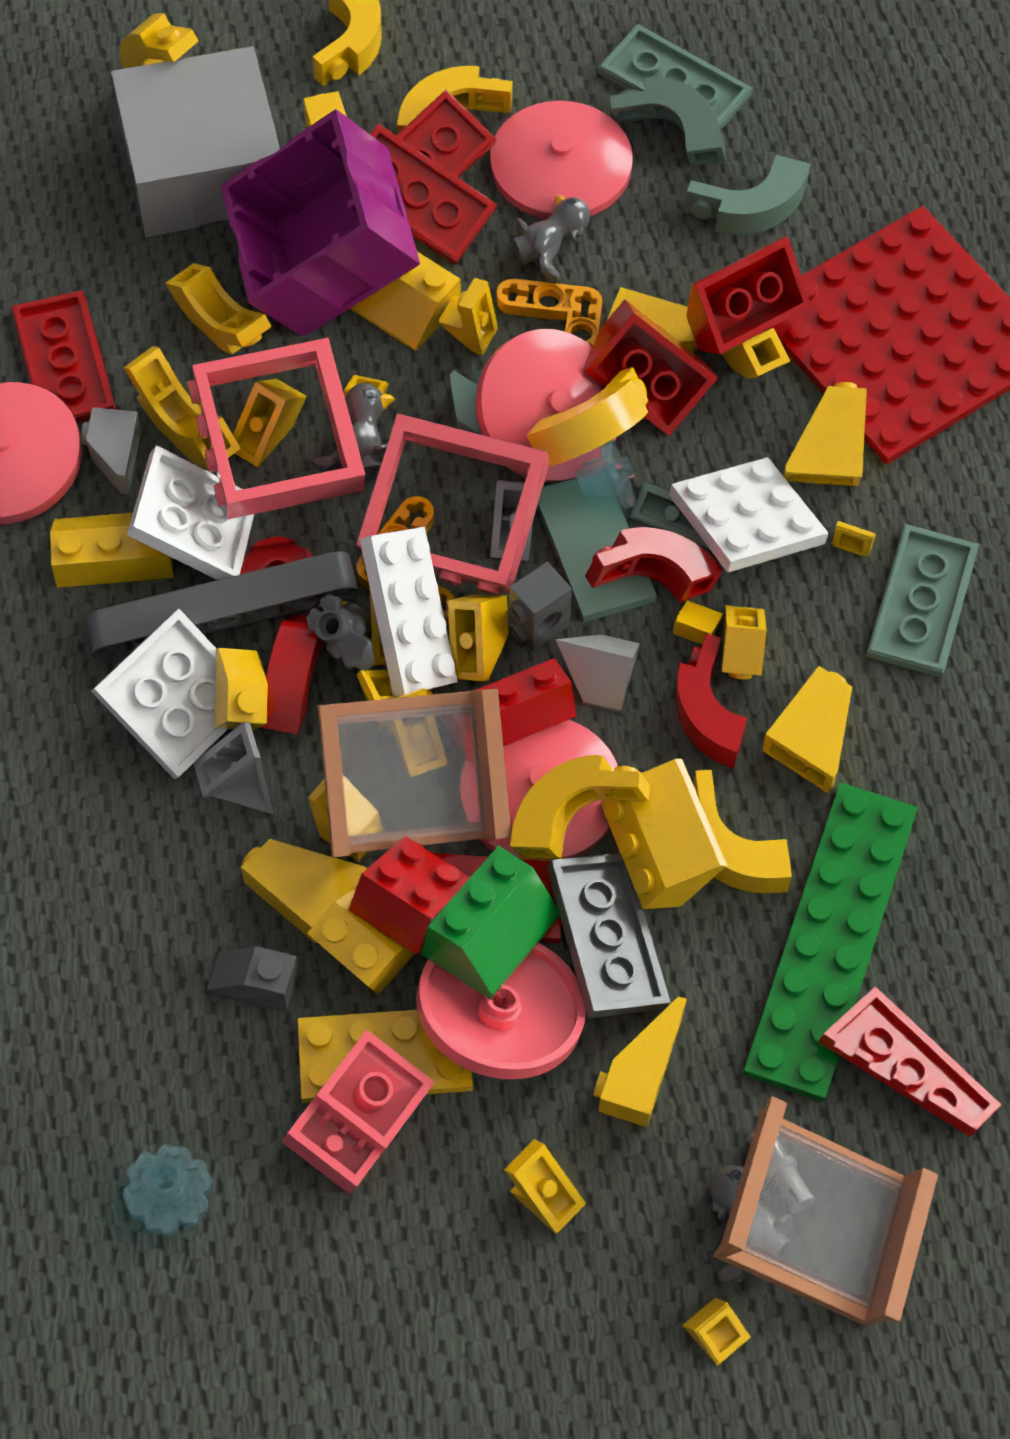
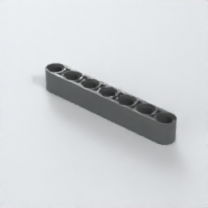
[85,551,358,658]

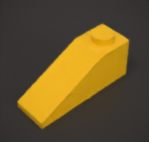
[593,996,687,1127]

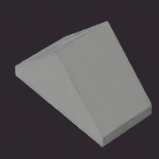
[490,480,534,561]

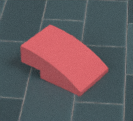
[281,1030,435,1194]

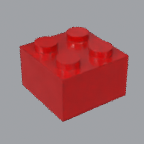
[348,836,470,955]

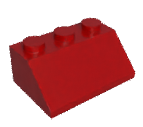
[686,236,812,354]
[583,299,718,436]
[439,658,577,761]

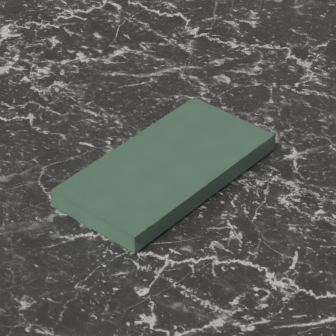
[598,24,753,130]
[537,470,657,622]
[866,524,979,678]

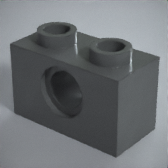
[508,562,572,651]

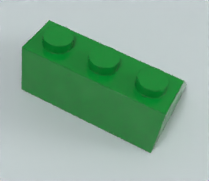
[421,845,560,1000]

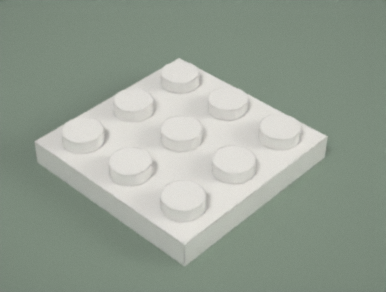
[127,445,254,580]
[669,457,828,572]
[91,609,227,779]

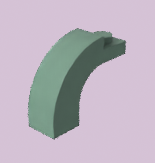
[610,77,726,165]
[685,155,811,235]

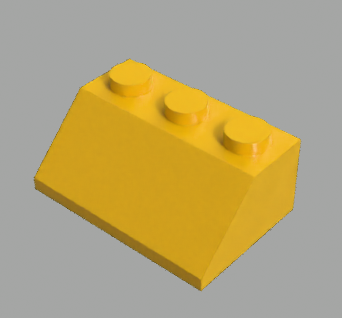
[350,252,461,352]
[50,513,174,588]
[600,759,727,909]

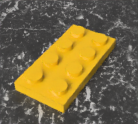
[298,1010,473,1103]

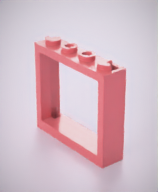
[187,338,365,520]
[356,413,550,595]

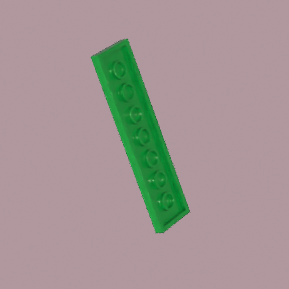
[743,782,918,1103]

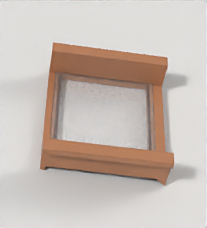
[317,689,511,857]
[713,1096,938,1326]

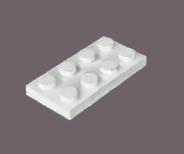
[360,527,458,697]

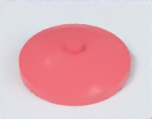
[490,101,633,219]
[476,329,616,483]
[0,382,83,524]
[460,720,618,861]
[416,943,586,1079]

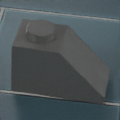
[207,946,299,1011]

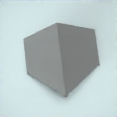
[555,634,640,713]
[193,722,274,814]

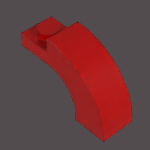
[585,527,723,603]
[260,614,325,735]
[675,634,747,768]

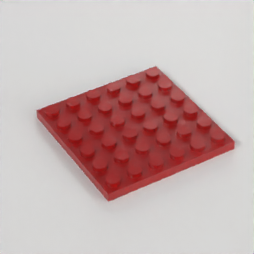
[768,206,1010,465]

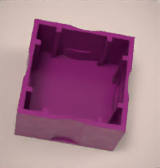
[220,109,420,336]

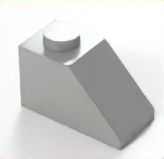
[81,407,141,495]

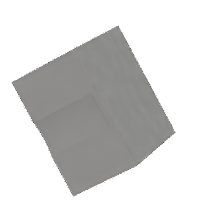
[111,46,280,237]

